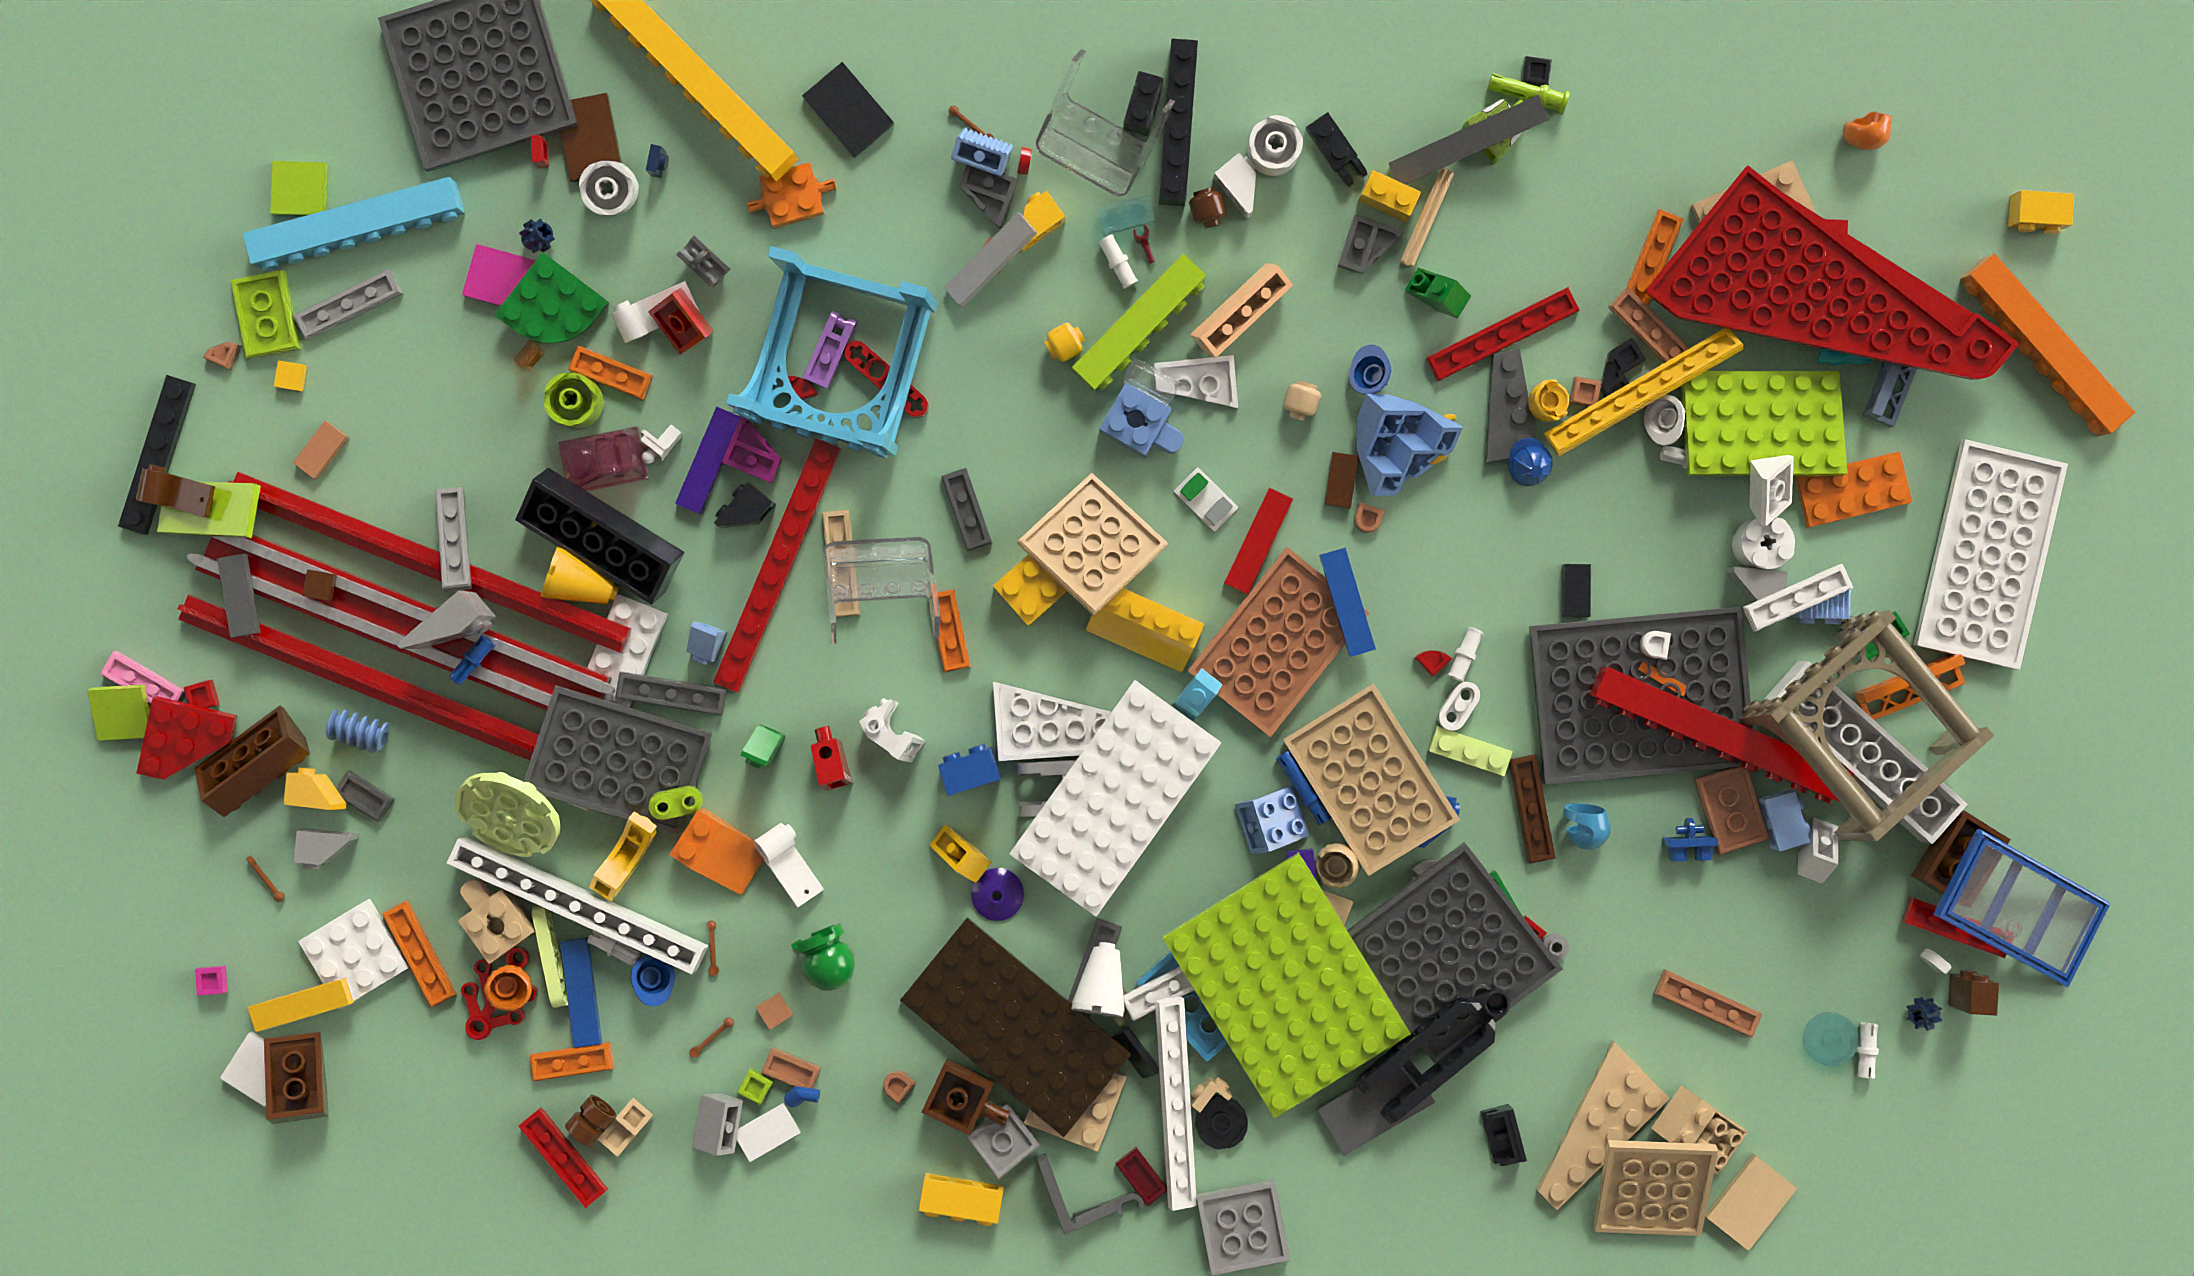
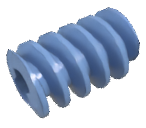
[325,709,390,753]

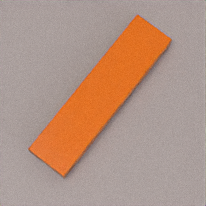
[1626,209,1684,306]
[382,900,457,1007]

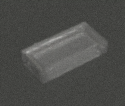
[1122,357,1181,406]

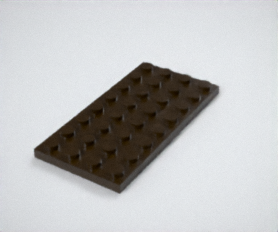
[900,917,1132,1138]

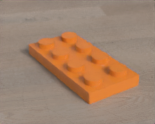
[1794,451,1912,528]

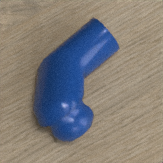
[784,1086,821,1108]

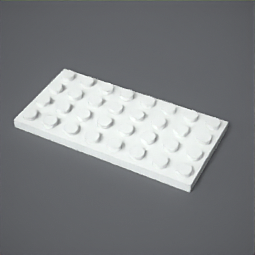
[1913,439,2068,670]
[1009,680,1222,916]

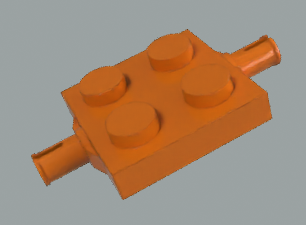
[747,162,837,229]

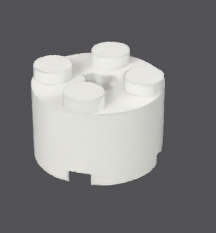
[1247,115,1303,176]
[579,161,639,215]
[1732,517,1795,570]

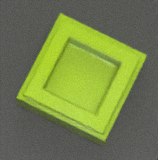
[737,1068,774,1105]

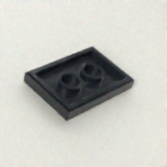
[802,62,894,158]

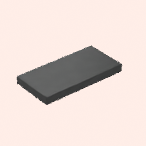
[1317,1057,1436,1156]

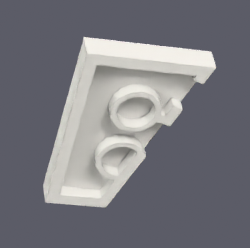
[1154,355,1238,408]

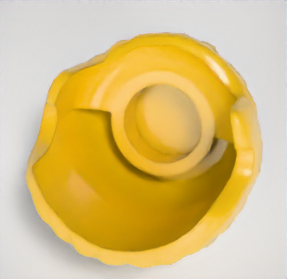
[1528,380,1569,422]

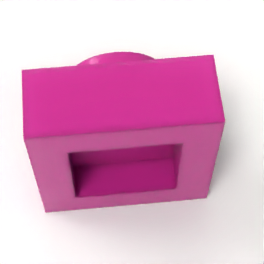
[195,965,228,996]

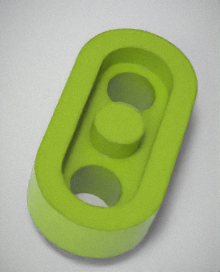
[648,786,703,820]

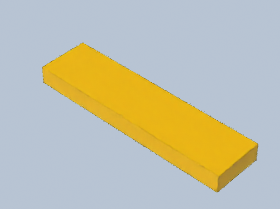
[247,977,354,1032]

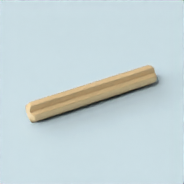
[1400,168,1454,268]

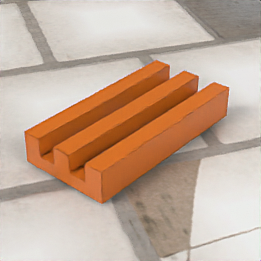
[1638,661,1686,697]

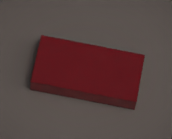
[1115,1146,1167,1206]

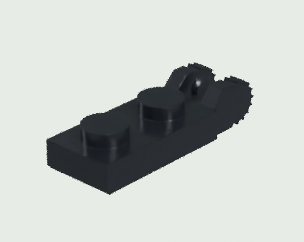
[1305,112,1368,187]

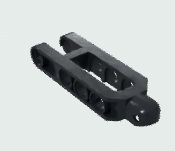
[1355,988,1510,1124]

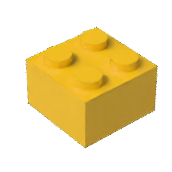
[993,555,1068,626]

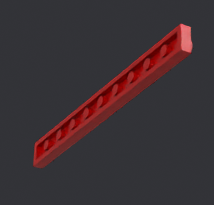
[713,438,841,692]

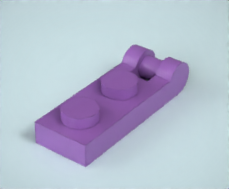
[803,311,858,389]

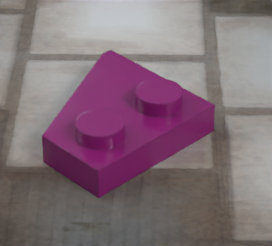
[722,417,782,483]

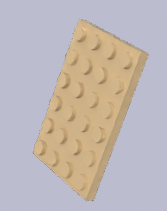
[1283,683,1460,876]

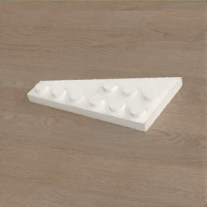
[993,682,1111,761]

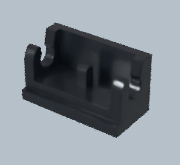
[1480,1104,1527,1166]

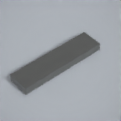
[615,671,727,716]

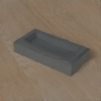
[336,771,395,822]

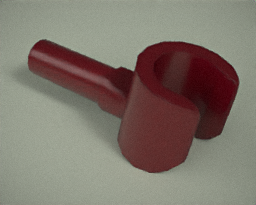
[1133,225,1155,264]

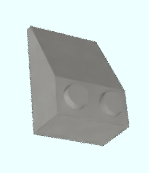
[396,590,496,649]

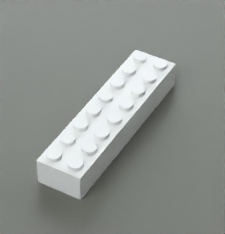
[1763,661,1968,844]

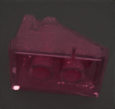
[558,427,649,492]

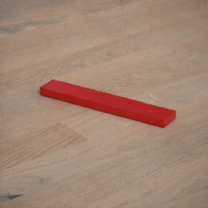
[1426,287,1580,382]

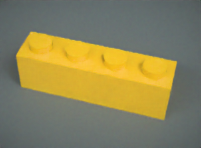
[1085,588,1205,673]

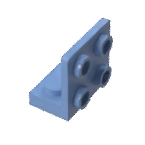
[1235,786,1309,855]

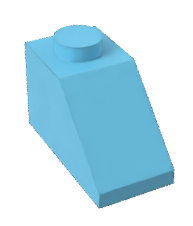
[1171,668,1222,721]

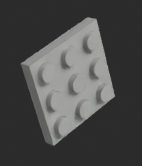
[1196,1179,1290,1275]

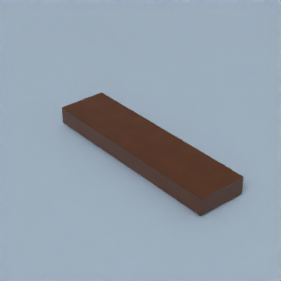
[1509,754,1556,863]

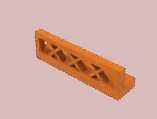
[1853,654,1966,720]

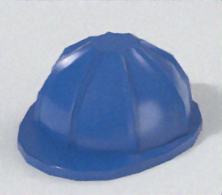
[1349,345,1392,395]
[1508,437,1553,486]
[630,955,675,1007]

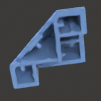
[1357,394,1463,496]

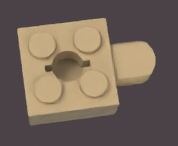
[458,878,535,964]

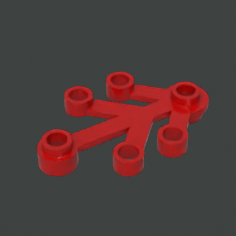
[461,946,538,1040]

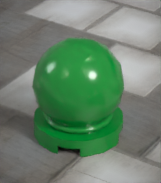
[791,923,855,991]

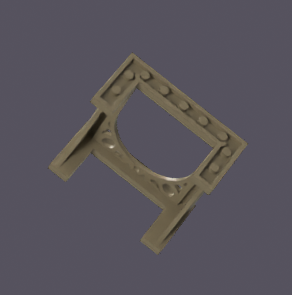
[1739,610,1994,842]

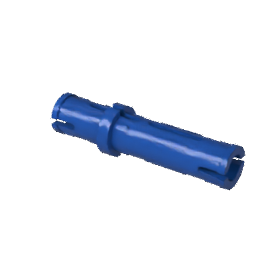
[1276,750,1332,825]

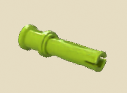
[1487,73,1570,115]

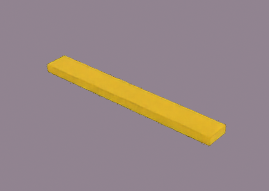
[1544,328,1743,457]

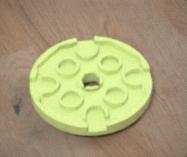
[455,772,561,857]

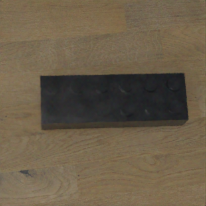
[515,467,685,605]

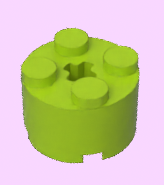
[544,373,605,429]

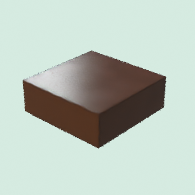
[302,569,337,601]

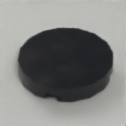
[1195,1095,1248,1149]

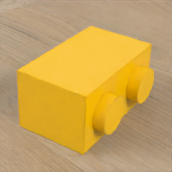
[1358,170,1421,223]
[2008,190,2074,234]

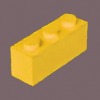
[919,1173,1004,1226]

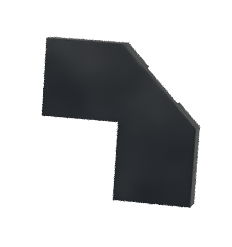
[1600,337,1646,397]

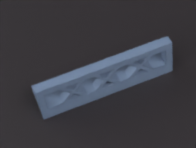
[1862,362,1917,427]

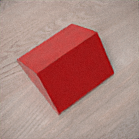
[648,288,713,355]

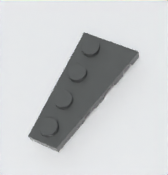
[1485,349,1536,463]

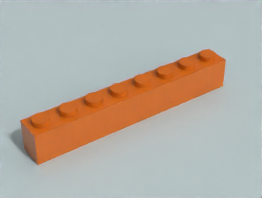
[1960,253,2136,436]

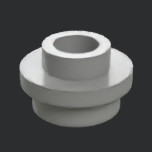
[1543,933,1569,960]

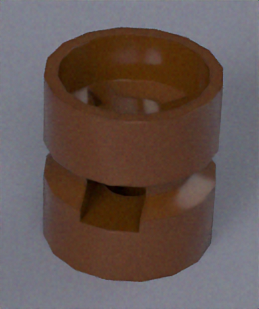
[565,1094,617,1146]

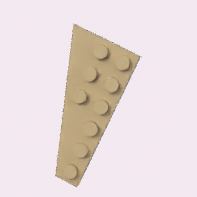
[1536,1040,1670,1210]

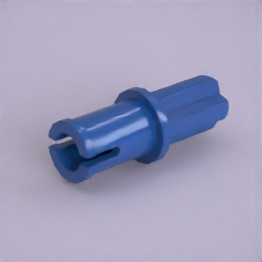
[449,634,496,685]

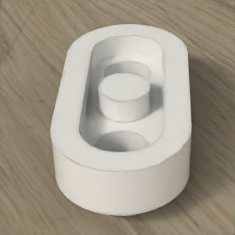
[1438,682,1480,731]

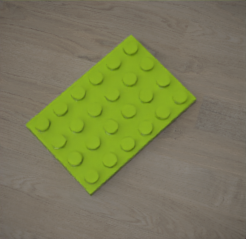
[1681,371,1848,476]

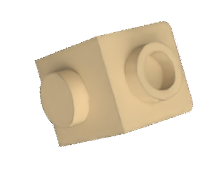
[1190,1075,1232,1112]

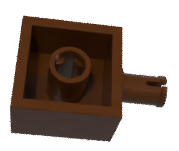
[921,1058,1010,1136]

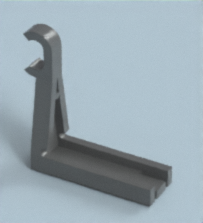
[1036,1153,1144,1235]

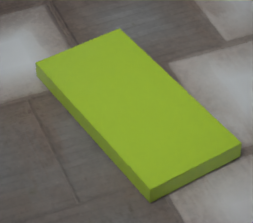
[157,481,260,538]

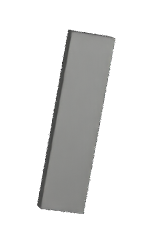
[944,212,1037,307]
[293,269,403,340]
[435,487,472,592]

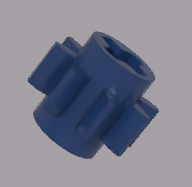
[519,219,555,253]
[1906,997,1942,1031]

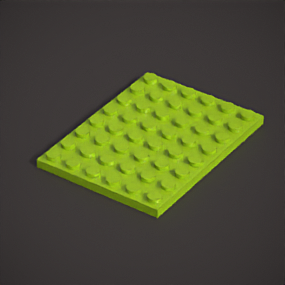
[1162,852,1411,1118]

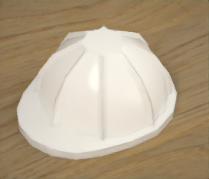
[1644,395,1686,446]

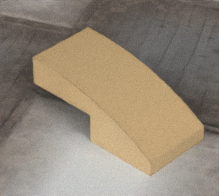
[597,1098,653,1157]

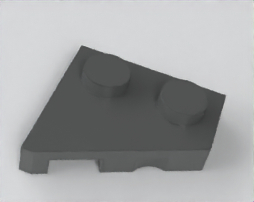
[959,165,1018,228]
[1337,215,1403,275]

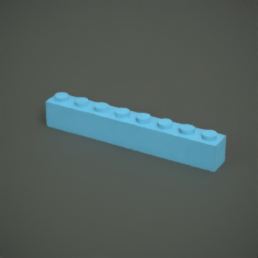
[242,177,465,271]

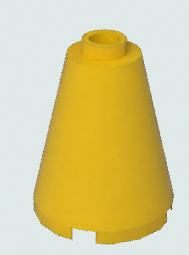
[541,547,619,604]

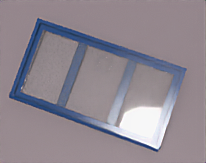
[1933,829,2110,987]

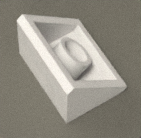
[1749,455,1794,526]

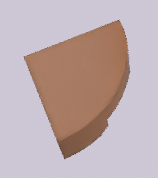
[203,342,241,370]

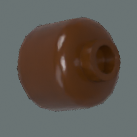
[1189,187,1227,229]

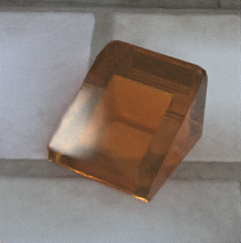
[514,340,545,371]

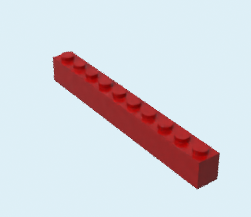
[1588,666,1853,804]

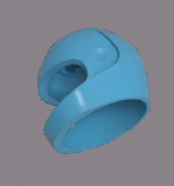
[1563,803,1611,850]

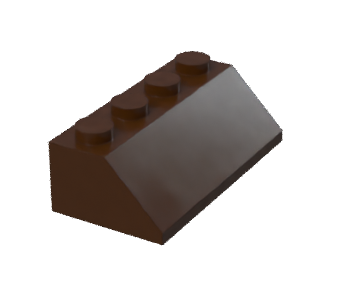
[195,705,310,817]

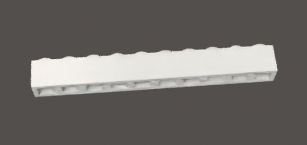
[447,836,709,974]

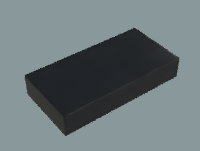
[1562,564,1591,617]

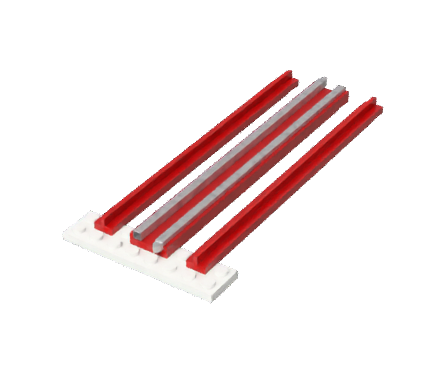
[177,472,668,811]

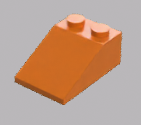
[669,807,764,895]

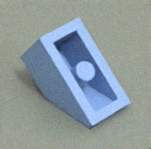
[686,622,727,665]

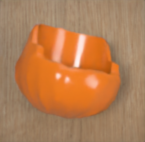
[1843,112,1892,150]
[484,965,532,1011]

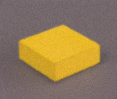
[274,360,308,392]

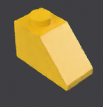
[1021,191,1065,252]
[284,767,346,810]
[929,824,992,883]

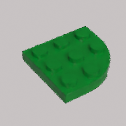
[494,252,609,344]

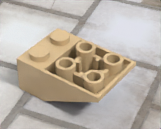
[1651,1085,1748,1175]

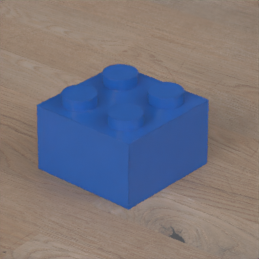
[938,744,1001,796]

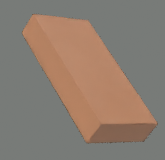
[293,421,349,479]
[761,1047,821,1088]

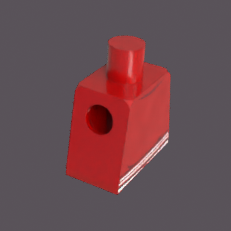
[810,726,853,791]

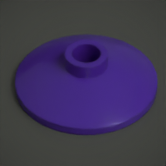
[971,868,1024,921]

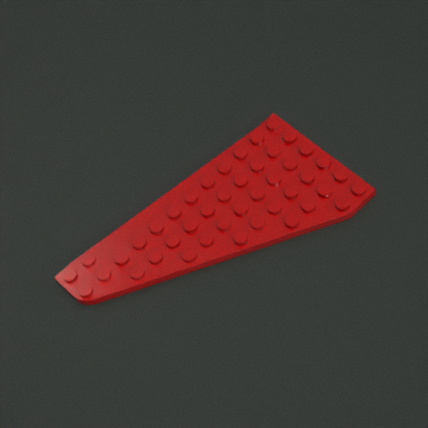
[1644,165,2019,380]

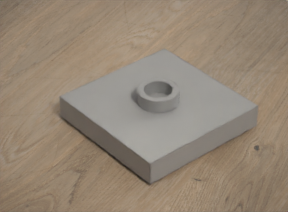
[966,1103,1040,1180]

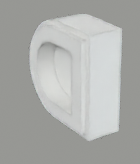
[1640,631,1671,660]
[1920,949,1952,974]

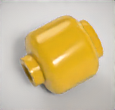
[1044,323,1085,362]

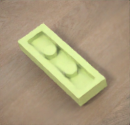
[1428,726,1513,776]

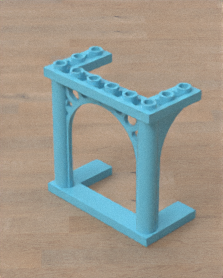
[726,246,938,458]

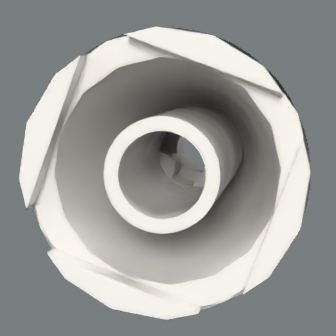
[1071,942,1125,1017]

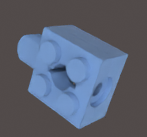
[1099,383,1183,458]

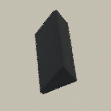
[1112,1025,1159,1078]

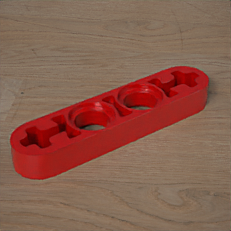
[844,341,929,418]

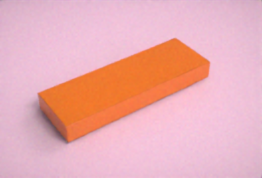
[568,346,653,400]
[928,589,971,672]
[529,1041,614,1081]

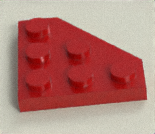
[136,696,238,780]

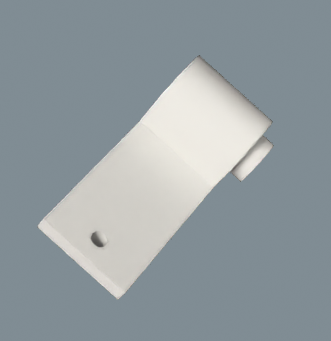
[611,281,699,343]
[754,823,824,908]

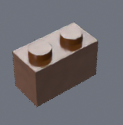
[1948,970,1999,1016]

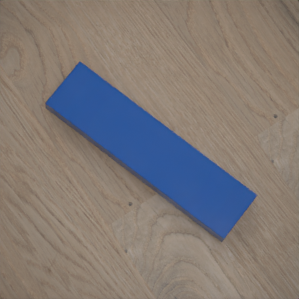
[1319,547,1376,657]
[560,937,602,1047]

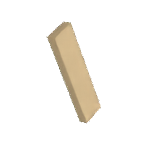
[822,509,860,618]

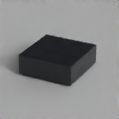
[1521,56,1552,87]

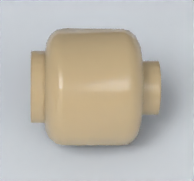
[1283,380,1321,421]

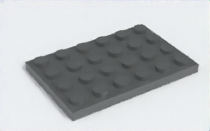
[523,685,712,834]

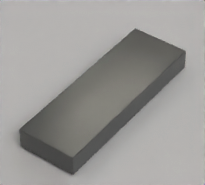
[941,468,992,552]
[217,554,260,638]

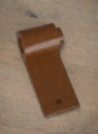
[135,464,215,518]

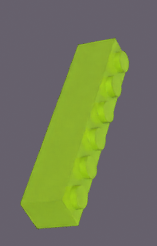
[1072,253,1206,393]

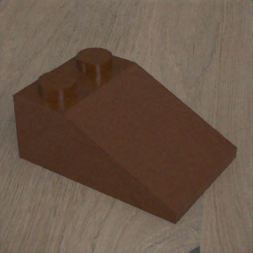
[264,1032,328,1124]

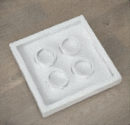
[298,899,410,1009]

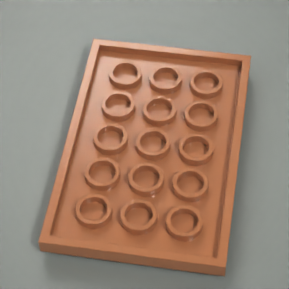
[1187,547,1370,737]

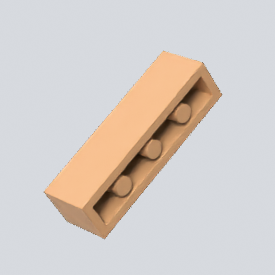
[1190,263,1293,357]

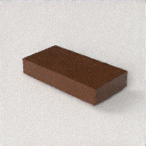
[1324,452,1359,509]

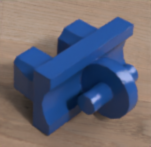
[1663,818,1718,862]

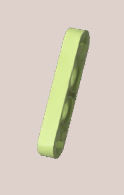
[532,905,568,1008]

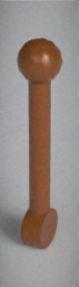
[948,106,994,139]
[246,855,285,902]
[706,920,719,976]
[689,1017,734,1058]

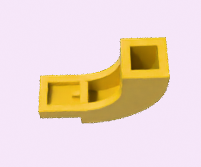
[589,812,657,902]

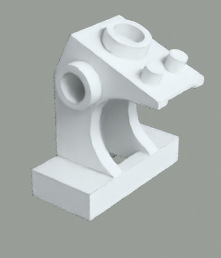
[859,698,926,763]

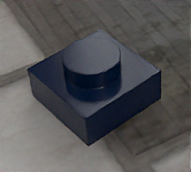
[646,144,669,178]

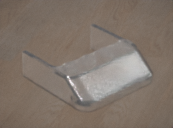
[1036,49,1175,196]
[824,537,940,644]

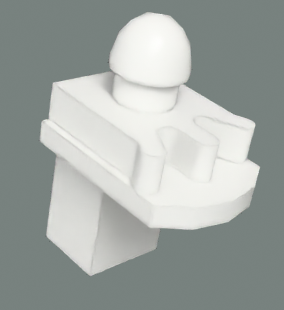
[640,425,682,464]

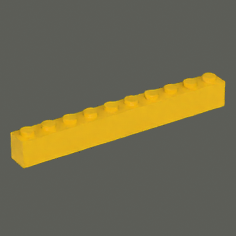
[590,0,799,182]

